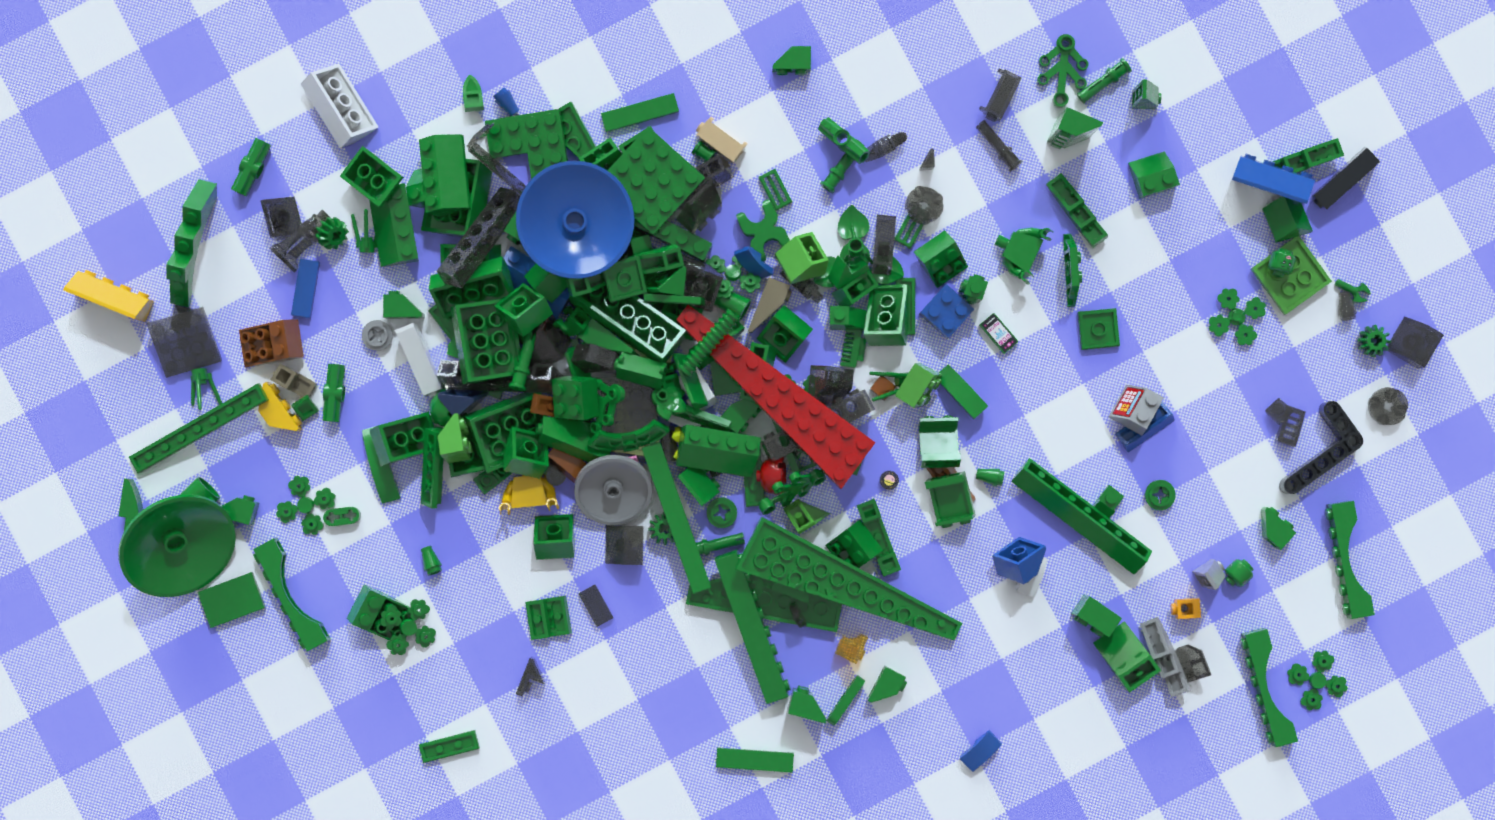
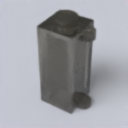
[978,68,1022,122]

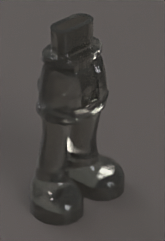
[269,209,331,273]

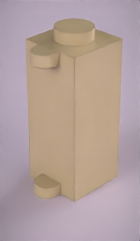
[696,116,748,164]

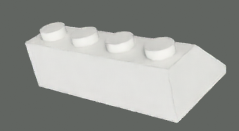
[300,63,379,148]

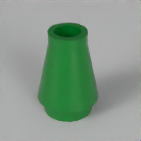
[976,468,1005,487]
[421,546,442,576]

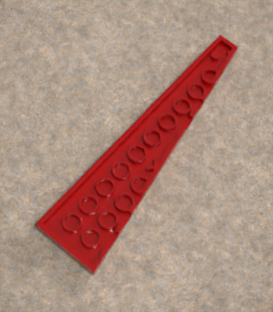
[676,305,876,490]

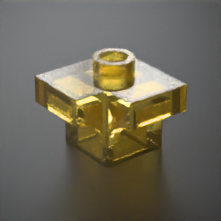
[834,633,868,664]

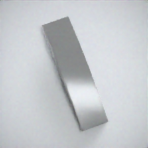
[1140,617,1191,697]

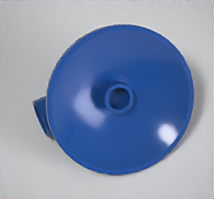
[516,161,634,279]

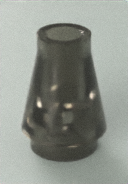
[1338,292,1357,321]

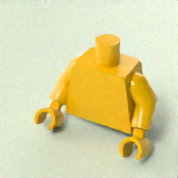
[499,475,559,515]

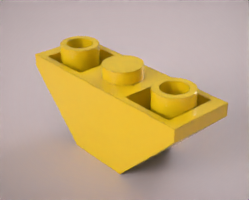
[258,382,303,431]

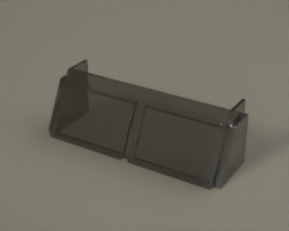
[466,123,526,196]

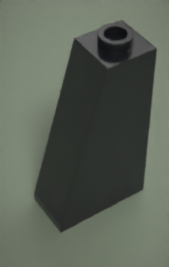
[1313,146,1381,209]

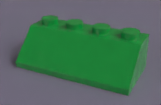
[1047,107,1103,149]
[419,134,471,217]
[369,183,419,268]
[429,257,514,318]
[676,424,761,478]

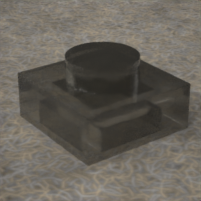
[1265,398,1293,425]

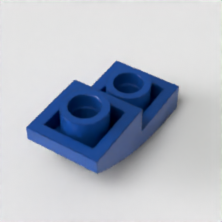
[734,246,773,279]
[960,730,1002,772]

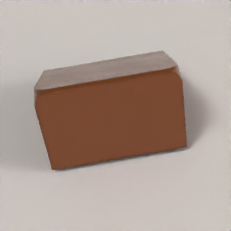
[870,376,896,401]

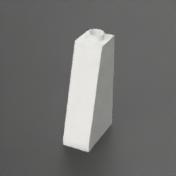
[395,323,444,398]

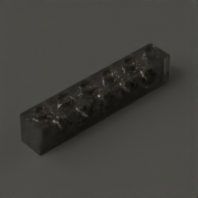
[437,187,520,288]
[761,388,875,462]

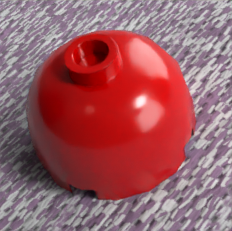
[756,457,787,495]

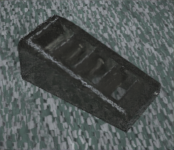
[1274,405,1306,448]

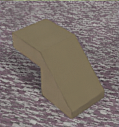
[270,363,317,397]

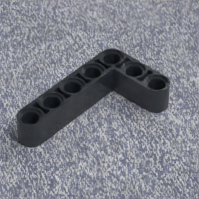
[1279,401,1363,494]

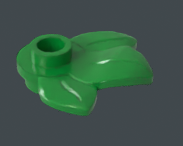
[651,386,687,420]

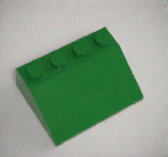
[421,159,494,240]
[450,299,521,384]
[464,389,552,473]

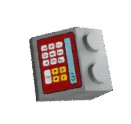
[1108,384,1164,436]

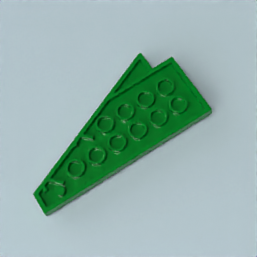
[686,575,842,632]

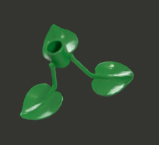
[813,205,904,288]

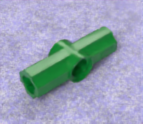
[818,117,870,164]
[231,138,272,197]
[322,364,346,422]

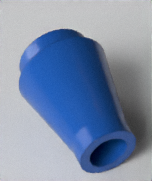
[493,87,520,116]

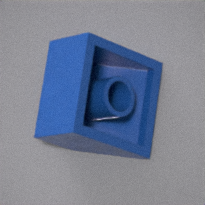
[992,537,1046,584]

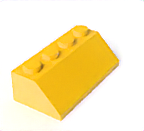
[63,270,154,322]

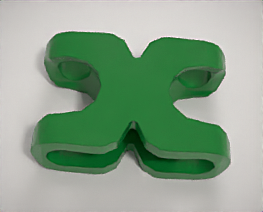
[736,199,790,262]

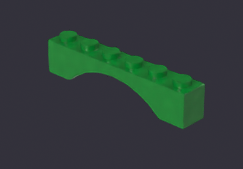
[565,244,684,297]
[1325,501,1375,619]
[253,538,331,651]
[1240,628,1298,747]

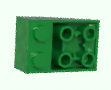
[346,584,418,645]
[1093,621,1161,693]

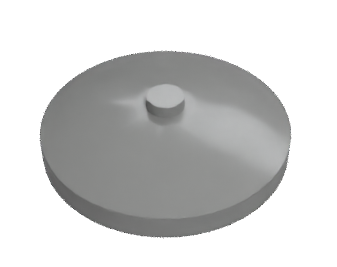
[574,455,652,525]

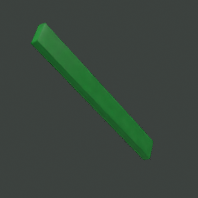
[129,383,269,474]
[641,442,711,594]

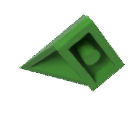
[783,499,831,534]

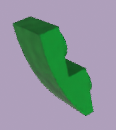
[473,467,513,495]

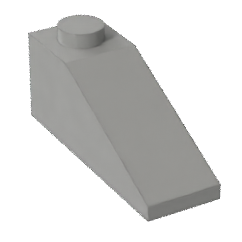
[1192,559,1226,590]

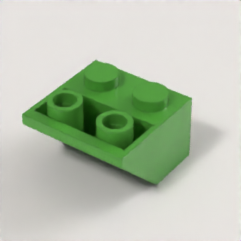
[775,232,829,284]
[895,363,942,408]
[438,413,473,464]

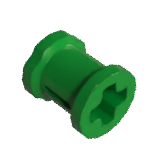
[691,140,716,165]

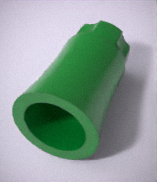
[706,284,752,323]

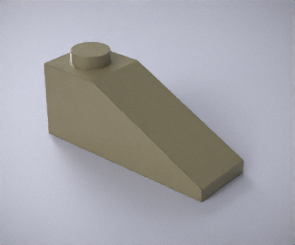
[748,277,792,333]

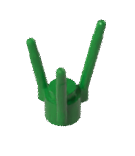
[351,209,377,253]
[190,368,222,410]
[869,371,909,402]

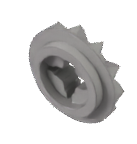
[362,320,393,351]

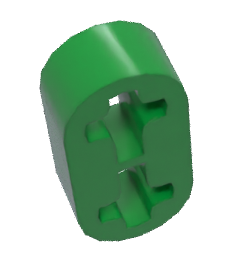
[323,507,361,526]

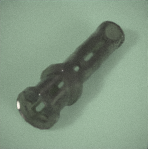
[975,120,1024,173]

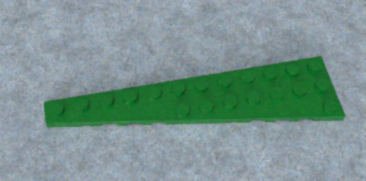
[735,517,963,640]

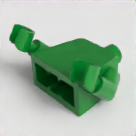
[994,227,1054,285]

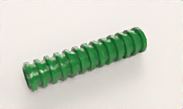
[678,309,740,376]

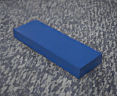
[291,259,320,318]

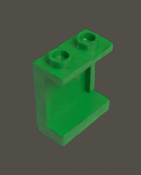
[925,471,976,528]

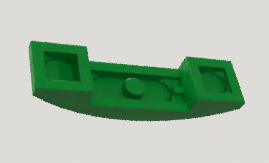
[362,426,401,504]
[856,498,901,577]

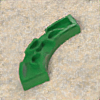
[588,420,670,452]

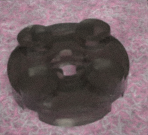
[905,186,944,225]
[1367,387,1409,425]

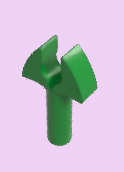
[1335,279,1371,303]

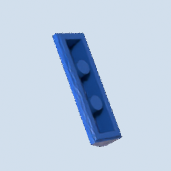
[1115,402,1175,452]

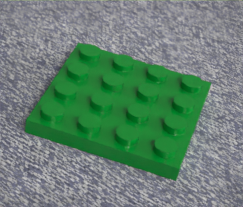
[607,126,705,236]

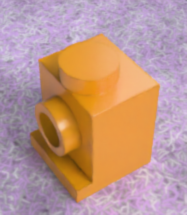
[1170,598,1201,619]

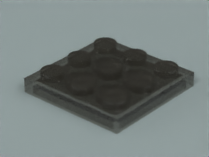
[146,306,222,378]
[597,377,658,433]

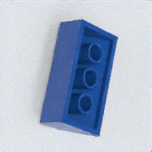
[1232,153,1315,204]
[503,246,569,322]

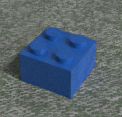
[919,284,975,339]

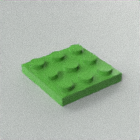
[1251,236,1332,315]

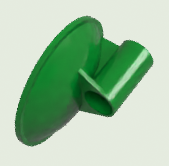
[118,476,236,597]

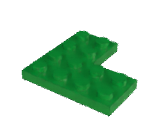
[485,109,568,179]

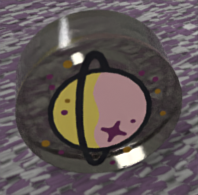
[879,471,899,490]

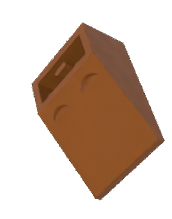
[239,319,304,367]

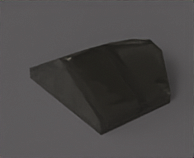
[1175,644,1212,683]

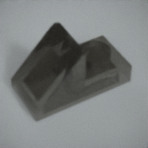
[516,656,546,697]

